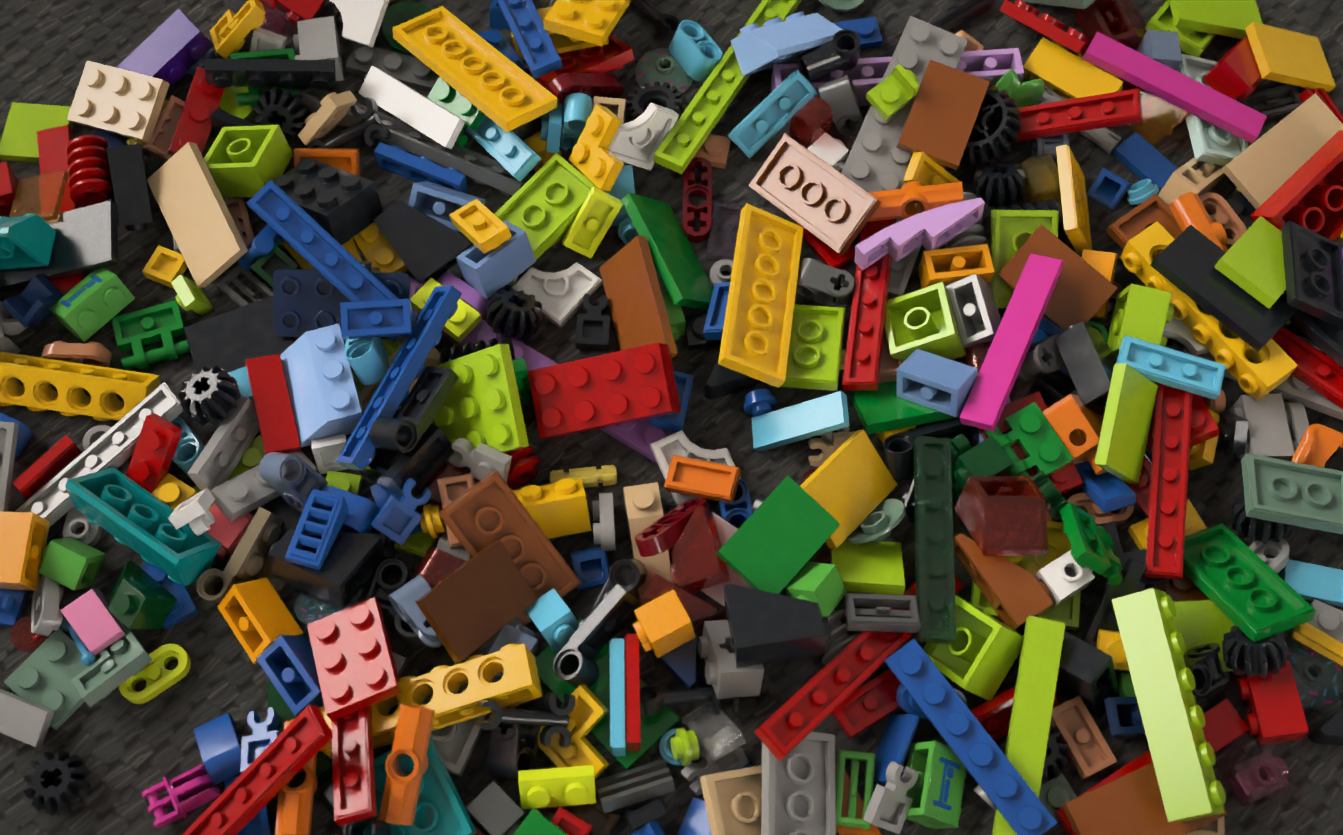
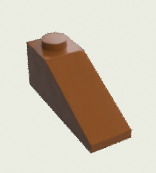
[949,533,1054,631]

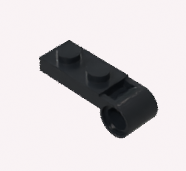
[370,366,459,453]
[883,418,979,480]
[553,584,642,688]

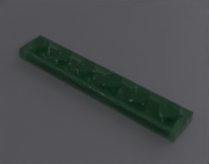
[913,436,956,644]

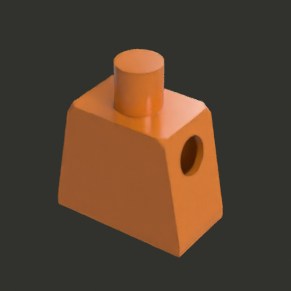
[1042,394,1107,475]

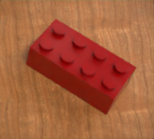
[1250,130,1343,241]
[528,342,681,439]

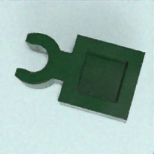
[1031,470,1068,522]

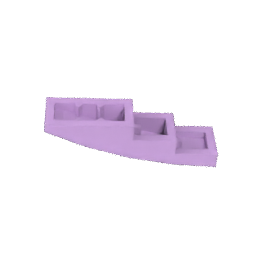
[854,198,985,271]

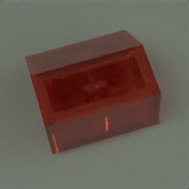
[1076,0,1147,50]
[954,476,1048,556]

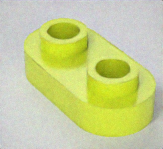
[119,644,191,704]

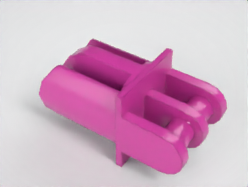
[141,763,221,829]

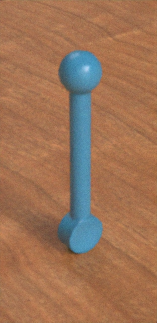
[60,618,96,666]

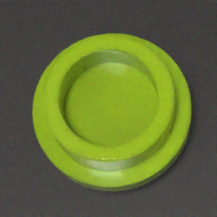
[670,728,700,766]

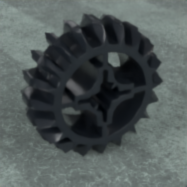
[960,84,1021,167]

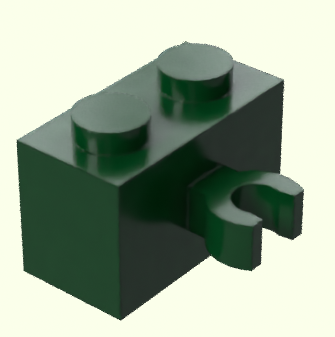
[947,433,1013,508]

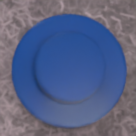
[743,389,777,417]

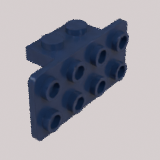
[273,261,410,340]

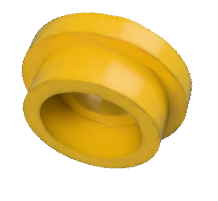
[420,504,447,539]

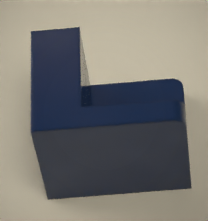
[2,274,64,327]

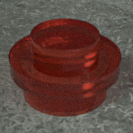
[11,616,48,652]

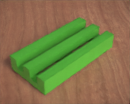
[835,749,875,831]

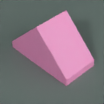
[60,589,126,655]

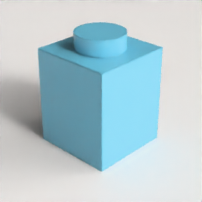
[525,588,579,654]

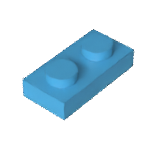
[541,103,562,153]

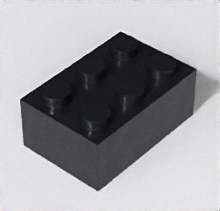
[273,158,382,245]

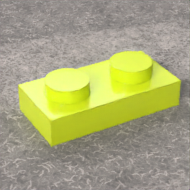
[562,186,623,259]
[410,277,482,343]
[518,765,596,810]

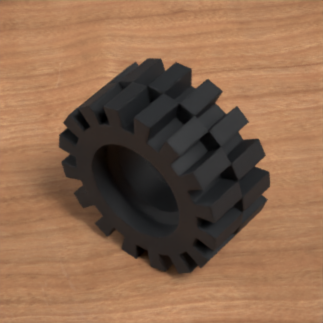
[626,82,684,122]

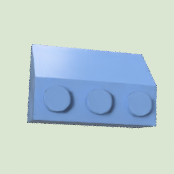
[731,11,843,76]
[280,323,364,447]

